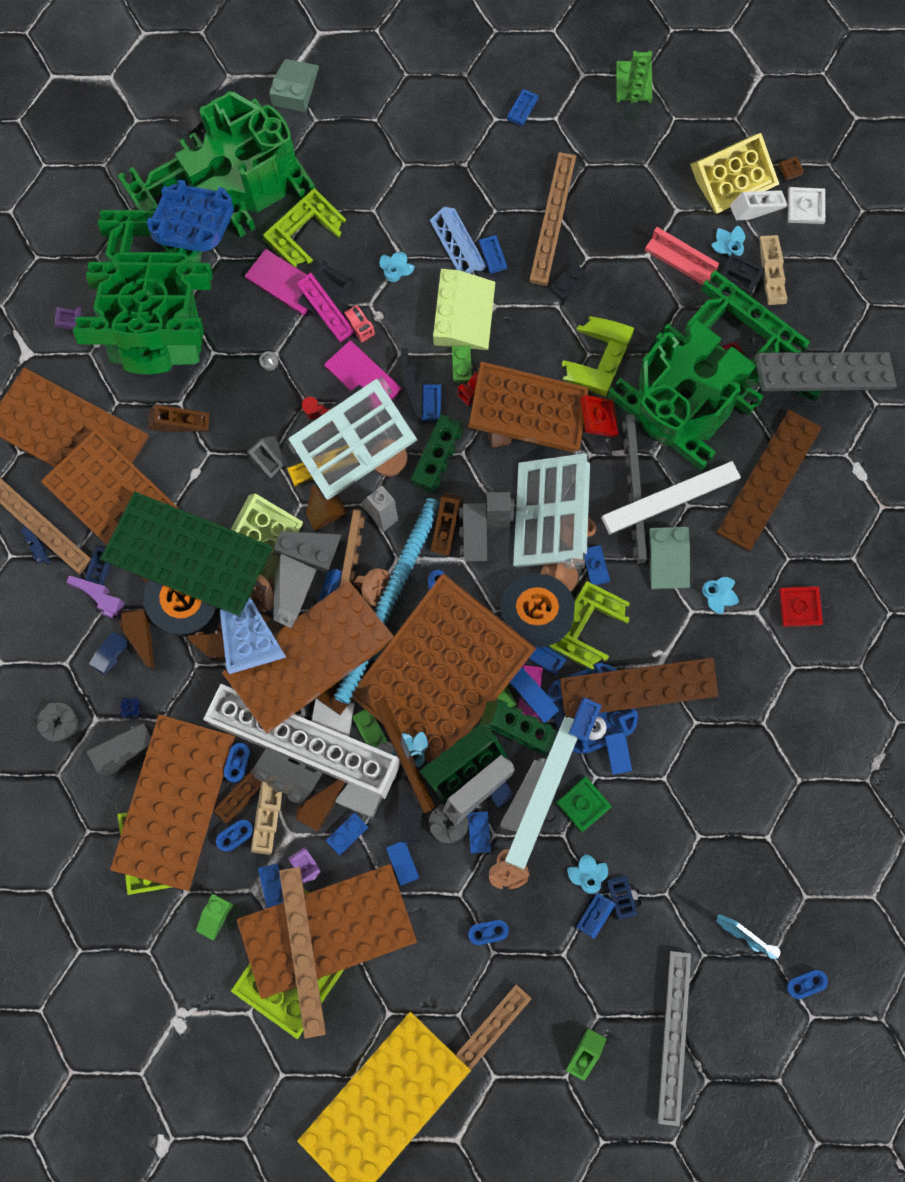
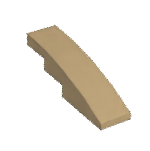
[759,235,787,305]
[251,781,282,855]

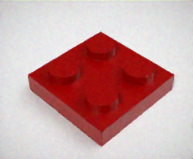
[580,395,619,437]
[779,586,823,627]

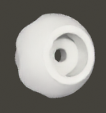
[589,716,606,740]

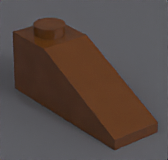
[148,404,209,432]
[431,493,464,556]
[119,610,155,670]
[295,780,347,832]

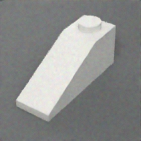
[730,191,788,220]

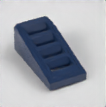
[84,545,112,585]
[607,875,638,920]

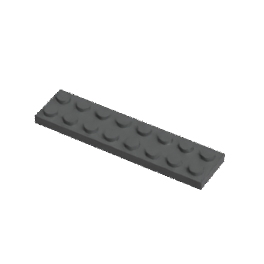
[755,352,897,391]

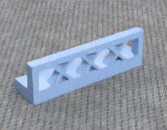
[430,207,487,274]

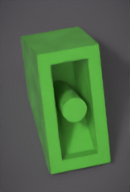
[196,894,234,941]
[566,1028,606,1081]

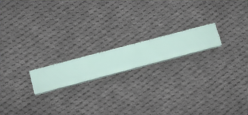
[505,716,577,870]

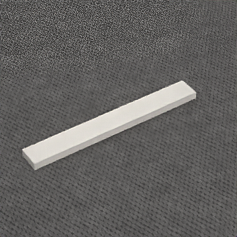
[601,461,741,534]

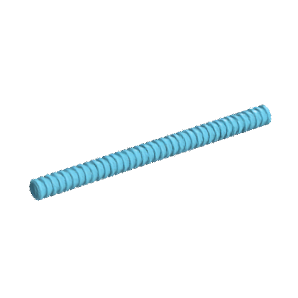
[334,498,440,704]

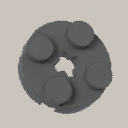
[37,703,78,742]
[429,804,469,844]

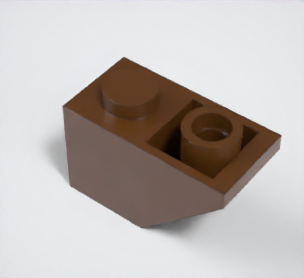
[188,631,226,661]

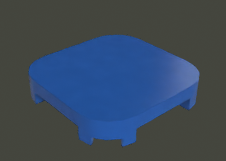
[147,180,234,251]
[547,663,638,754]

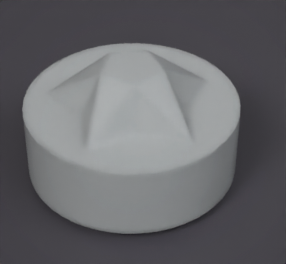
[259,351,278,371]

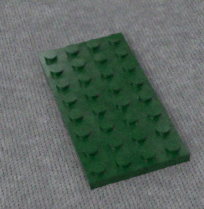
[100,491,273,617]

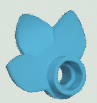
[712,226,745,256]
[379,252,415,282]
[702,577,739,614]
[391,732,428,768]
[568,854,608,894]

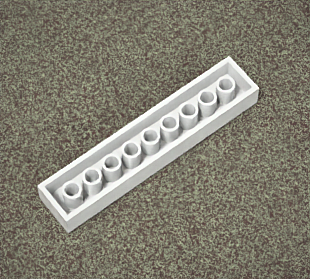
[203,684,401,799]

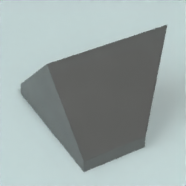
[247,435,284,478]

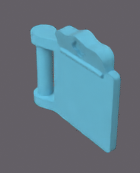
[716,914,780,959]

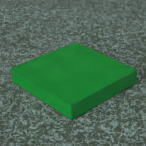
[556,776,612,833]

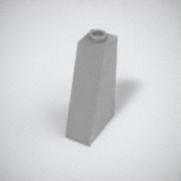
[360,486,398,532]
[273,554,316,628]
[335,742,395,818]
[443,755,515,826]
[500,758,547,837]

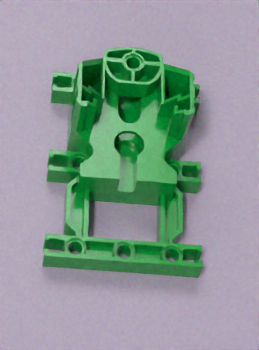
[118,91,315,253]
[73,210,213,374]
[608,270,810,471]

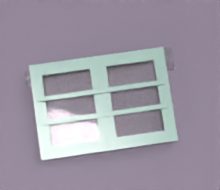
[288,376,417,500]
[513,450,590,569]

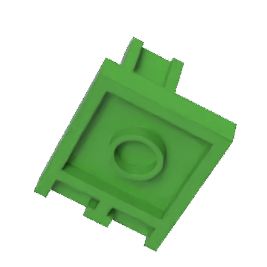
[616,51,652,103]

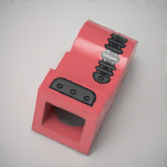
[344,305,375,343]

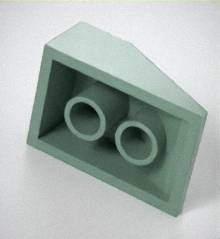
[269,59,319,112]
[647,527,690,590]

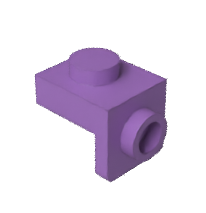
[55,307,84,330]
[288,847,320,883]

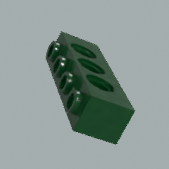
[411,414,464,494]
[480,699,558,754]

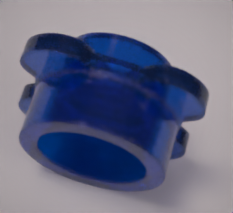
[120,698,140,717]

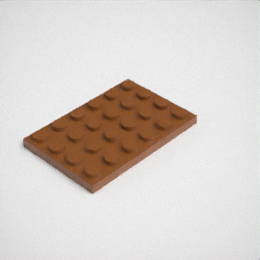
[468,362,588,454]

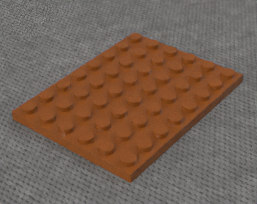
[352,573,537,763]

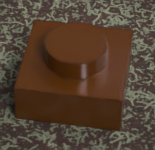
[779,156,804,181]

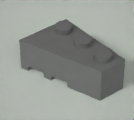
[486,492,514,528]
[459,503,487,561]
[273,532,341,574]
[86,723,152,777]
[251,748,322,804]

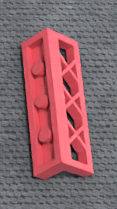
[645,227,719,285]

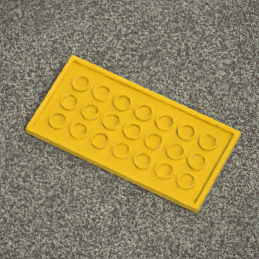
[297,1012,472,1182]

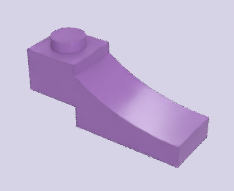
[66,576,125,618]

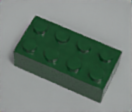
[420,724,507,805]

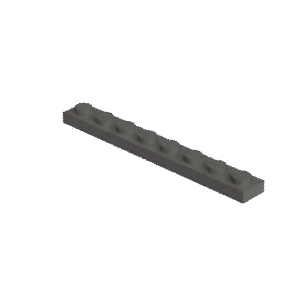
[622,415,647,564]

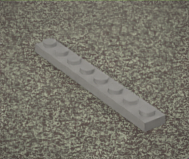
[657,951,691,1126]

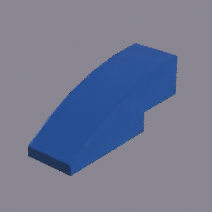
[509,667,559,723]

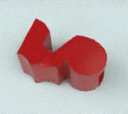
[457,372,478,406]
[302,397,334,434]

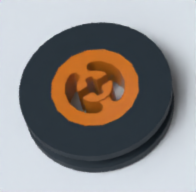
[500,574,575,647]
[143,580,218,636]

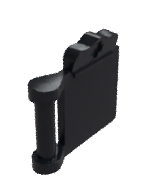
[298,261,354,317]

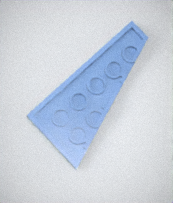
[220,597,286,674]

